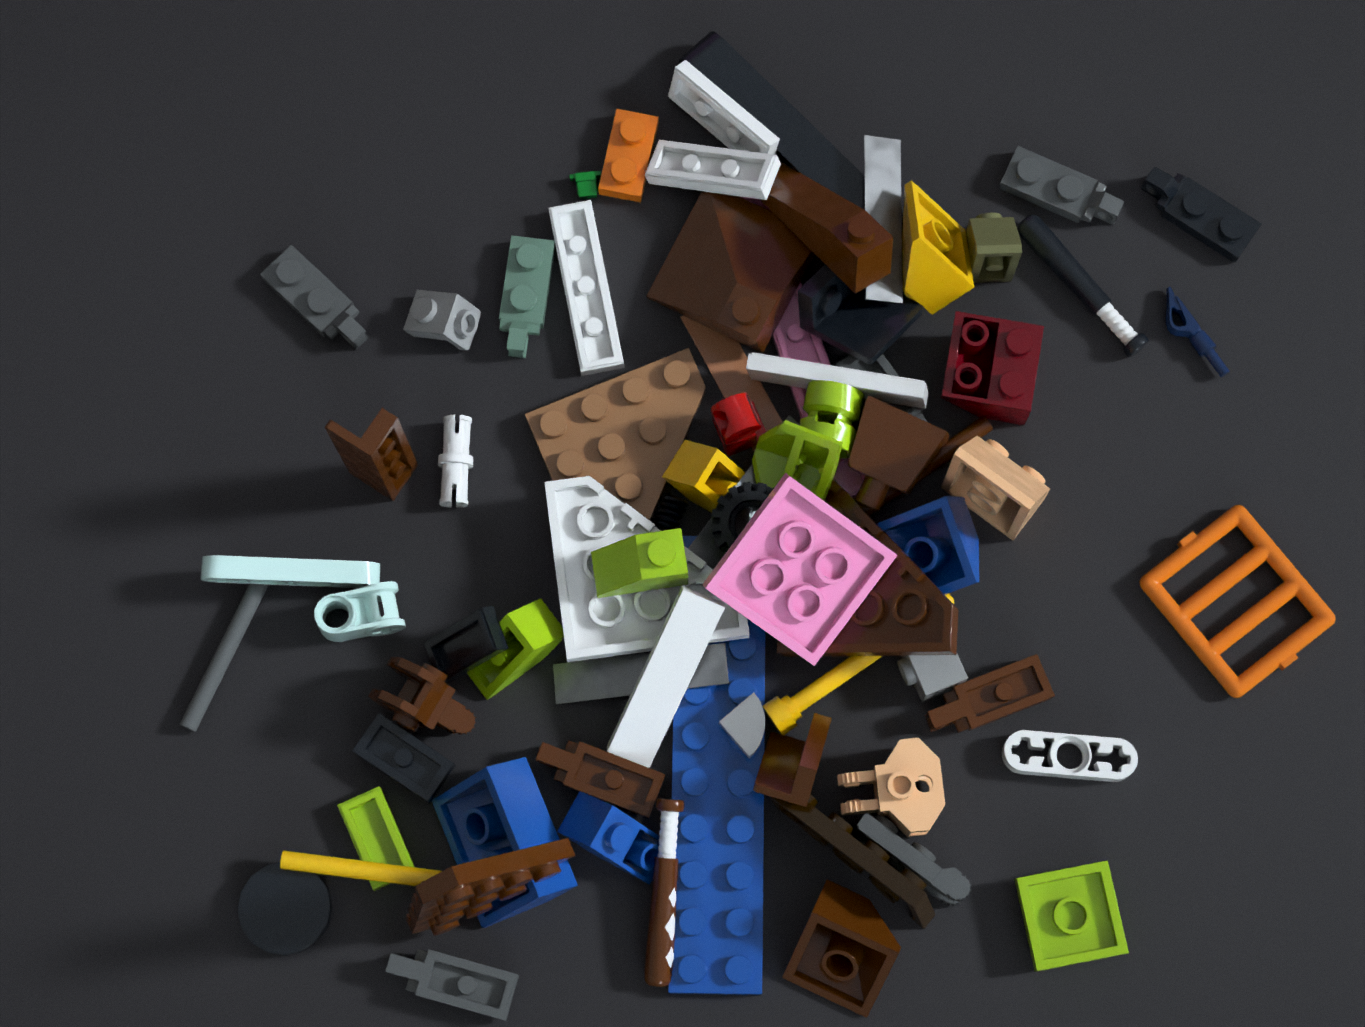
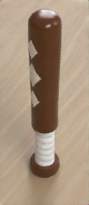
[644,798,684,987]

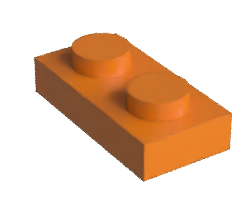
[598,109,659,203]

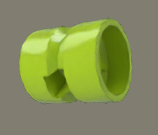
[799,380,864,459]

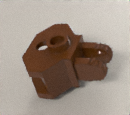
[368,657,476,735]

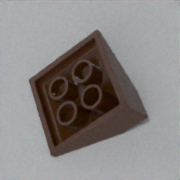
[646,191,815,353]

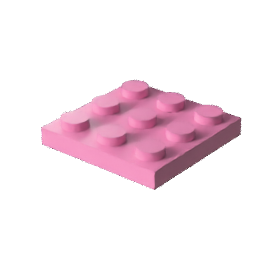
[702,473,897,666]

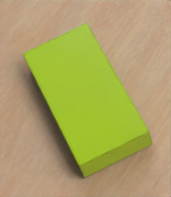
[337,786,415,891]

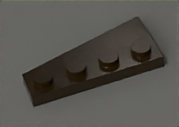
[769,794,936,929]

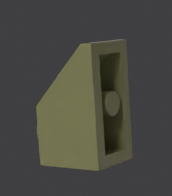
[966,212,1022,283]

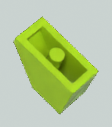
[591,528,688,598]
[467,598,564,700]

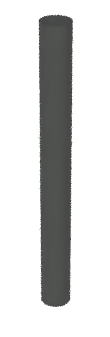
[179,584,269,732]

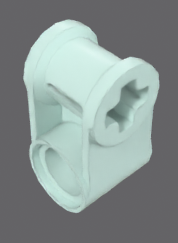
[314,581,406,642]

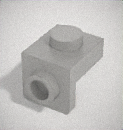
[403,290,481,350]

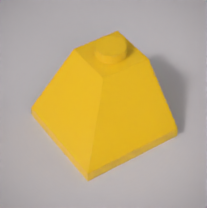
[902,180,974,315]

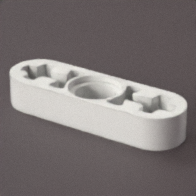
[1002,730,1138,782]

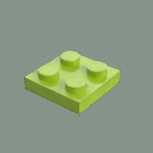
[1015,860,1129,972]

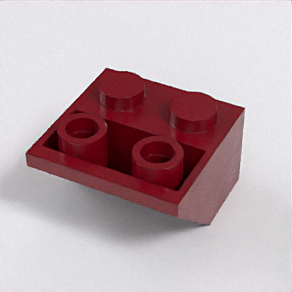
[941,311,1044,425]

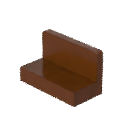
[753,713,832,807]

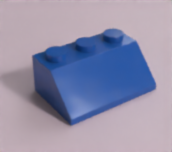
[432,757,578,929]

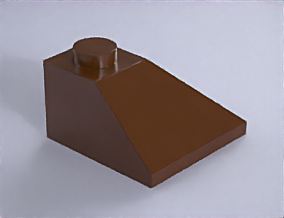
[782,880,901,1018]

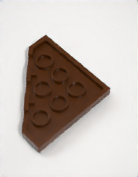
[777,479,959,657]
[405,838,576,936]

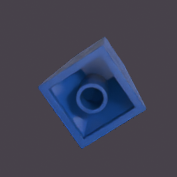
[877,496,979,595]

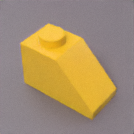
[662,440,745,513]

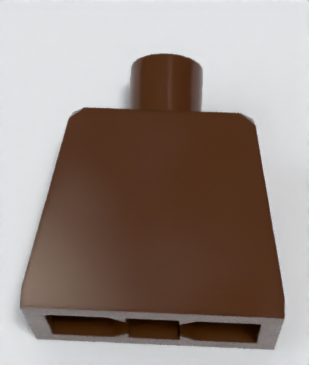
[848,395,949,511]

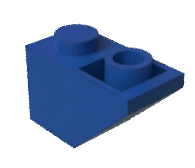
[557,791,660,885]

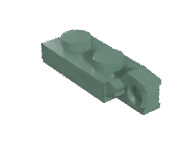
[499,235,555,358]

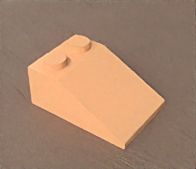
[941,435,1050,540]

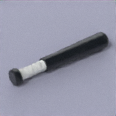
[1017,214,1149,357]

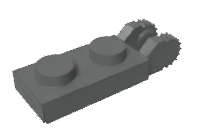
[851,812,972,907]

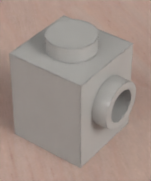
[897,654,968,703]

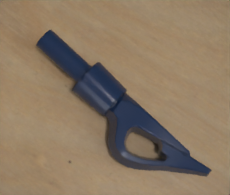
[1166,286,1230,378]

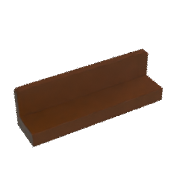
[324,408,418,501]

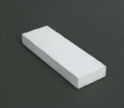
[668,60,780,155]
[644,140,781,200]

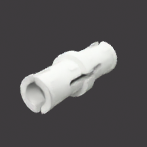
[438,415,473,508]

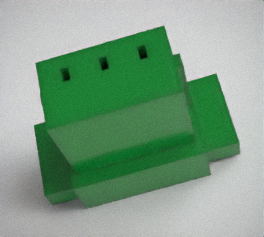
[570,171,601,199]

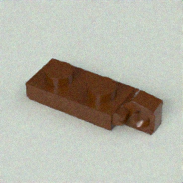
[924,654,1055,733]
[536,740,665,819]

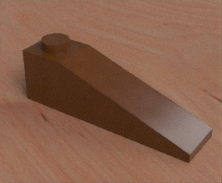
[759,162,893,294]

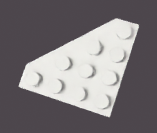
[544,476,750,662]

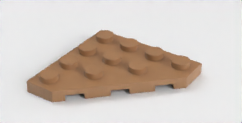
[525,348,706,520]

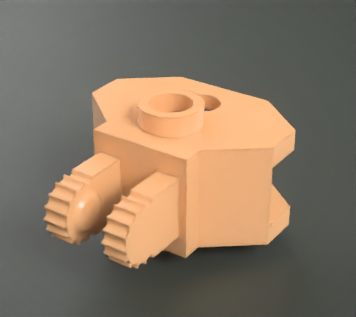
[837,738,945,837]

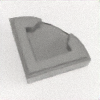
[719,692,765,759]

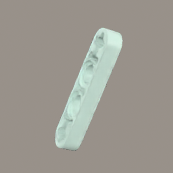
[201,555,381,588]

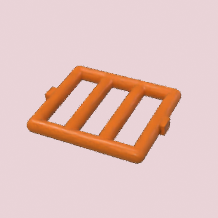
[1139,505,1336,698]

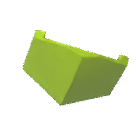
[752,420,843,501]

